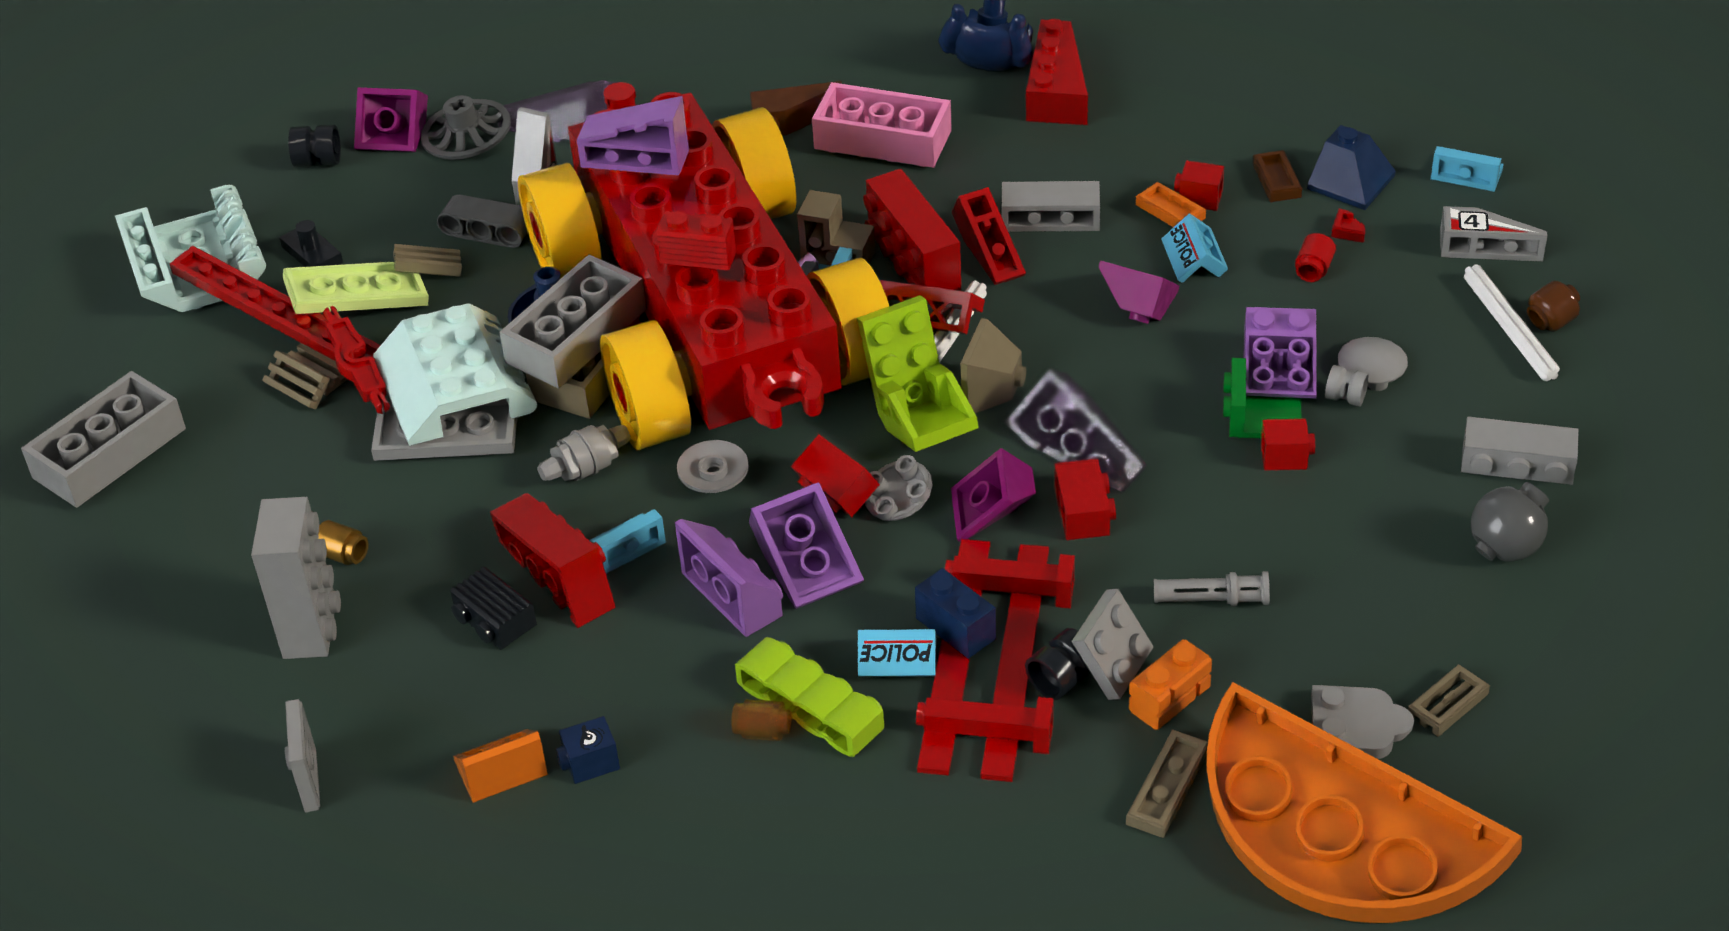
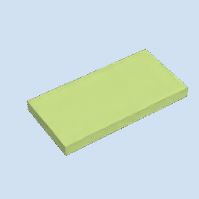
[283,262,429,314]

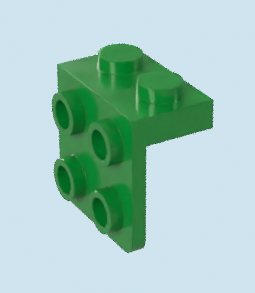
[1223,358,1301,438]

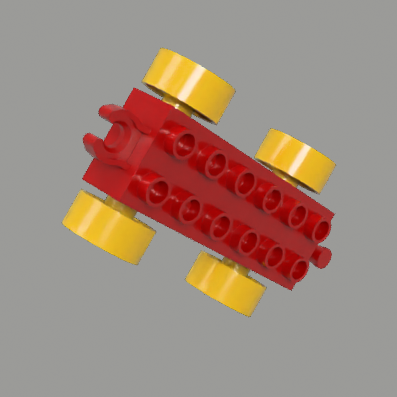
[518,82,889,450]

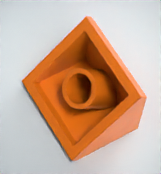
[453,729,548,803]

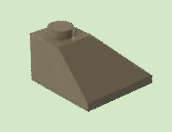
[960,318,1026,414]

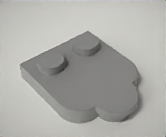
[1311,685,1414,759]

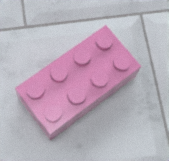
[812,82,952,168]

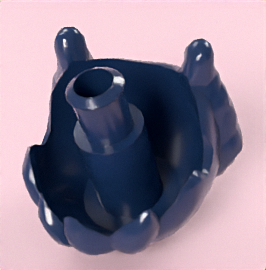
[938,0,1033,72]

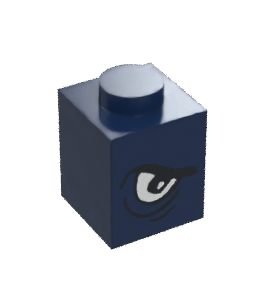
[555,716,620,784]

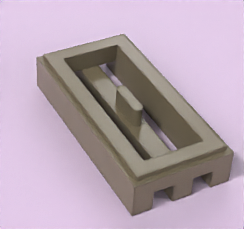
[393,244,462,277]
[283,343,347,396]
[262,350,331,409]
[1408,664,1490,737]

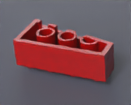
[1026,19,1088,125]
[490,493,616,628]

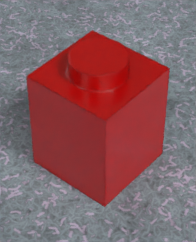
[1174,160,1224,211]
[1261,419,1315,470]

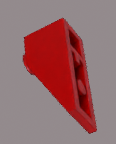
[952,187,1026,285]

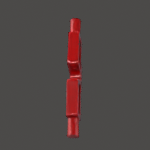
[323,306,390,414]

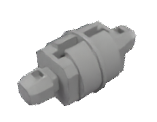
[537,425,631,481]

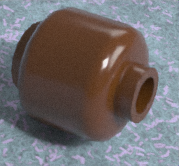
[1527,280,1580,332]

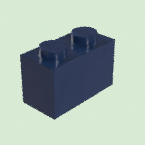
[915,568,996,659]

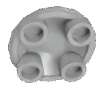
[1338,337,1408,391]
[865,455,932,521]

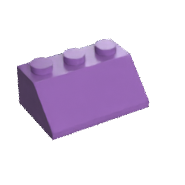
[675,519,783,637]

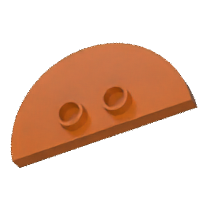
[1207,682,1522,923]

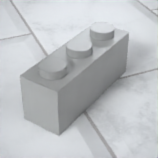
[1002,181,1100,232]
[1461,417,1578,485]

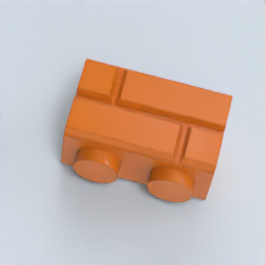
[1129,639,1212,730]

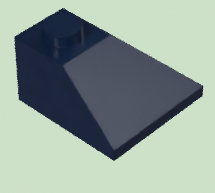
[1307,125,1395,210]

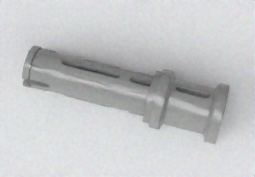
[1154,571,1270,606]

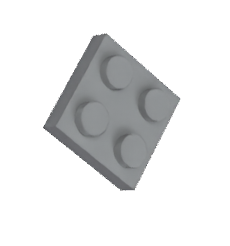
[1072,589,1154,700]

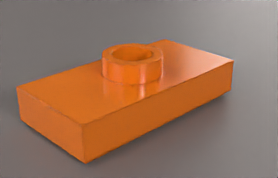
[1135,182,1206,227]

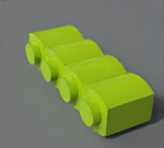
[735,637,884,757]

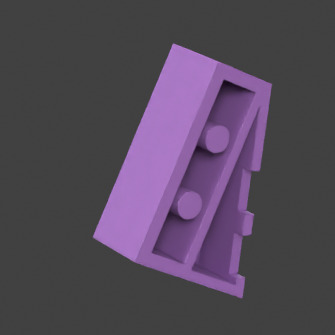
[577,96,689,175]

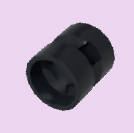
[288,125,341,167]
[1025,628,1091,700]

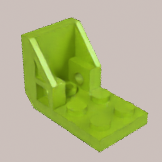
[857,295,979,452]

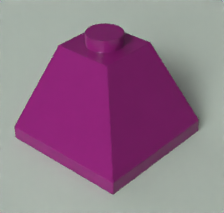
[354,87,428,152]
[1099,260,1180,324]
[951,448,1036,542]

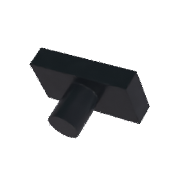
[279,220,343,267]

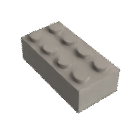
[500,254,647,389]
[21,371,186,508]
[251,497,341,659]

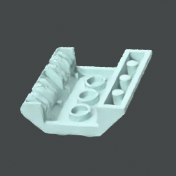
[115,185,266,312]
[373,303,537,446]

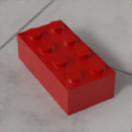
[863,168,961,291]

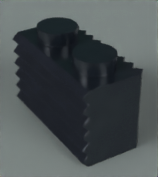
[450,567,537,650]

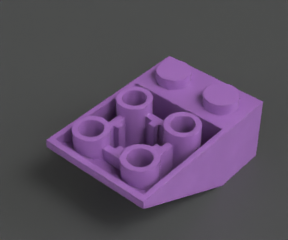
[1243,307,1317,398]

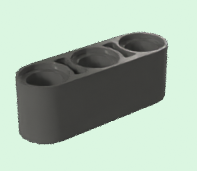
[437,195,528,248]

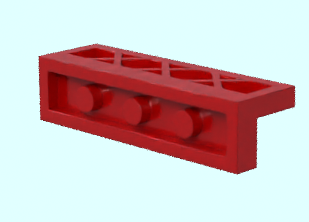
[879,280,985,335]

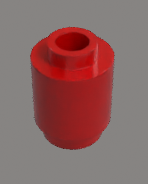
[1295,233,1336,282]

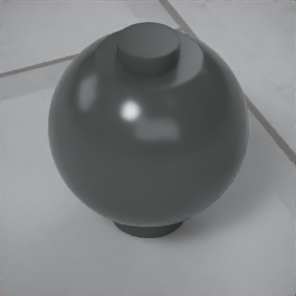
[1471,482,1550,562]

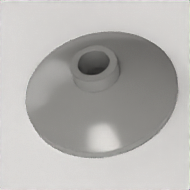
[677,440,749,493]

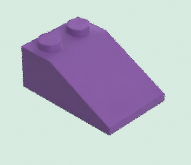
[749,482,864,609]

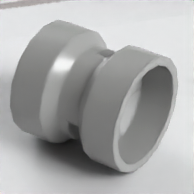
[1325,365,1369,407]

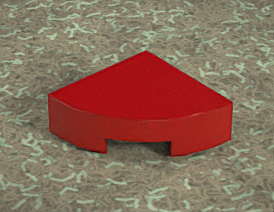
[1331,208,1365,243]

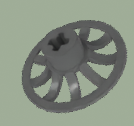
[421,95,511,160]

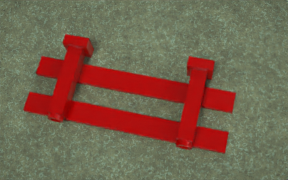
[916,539,1075,782]

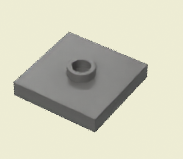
[285,699,320,813]

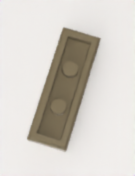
[1126,729,1208,838]

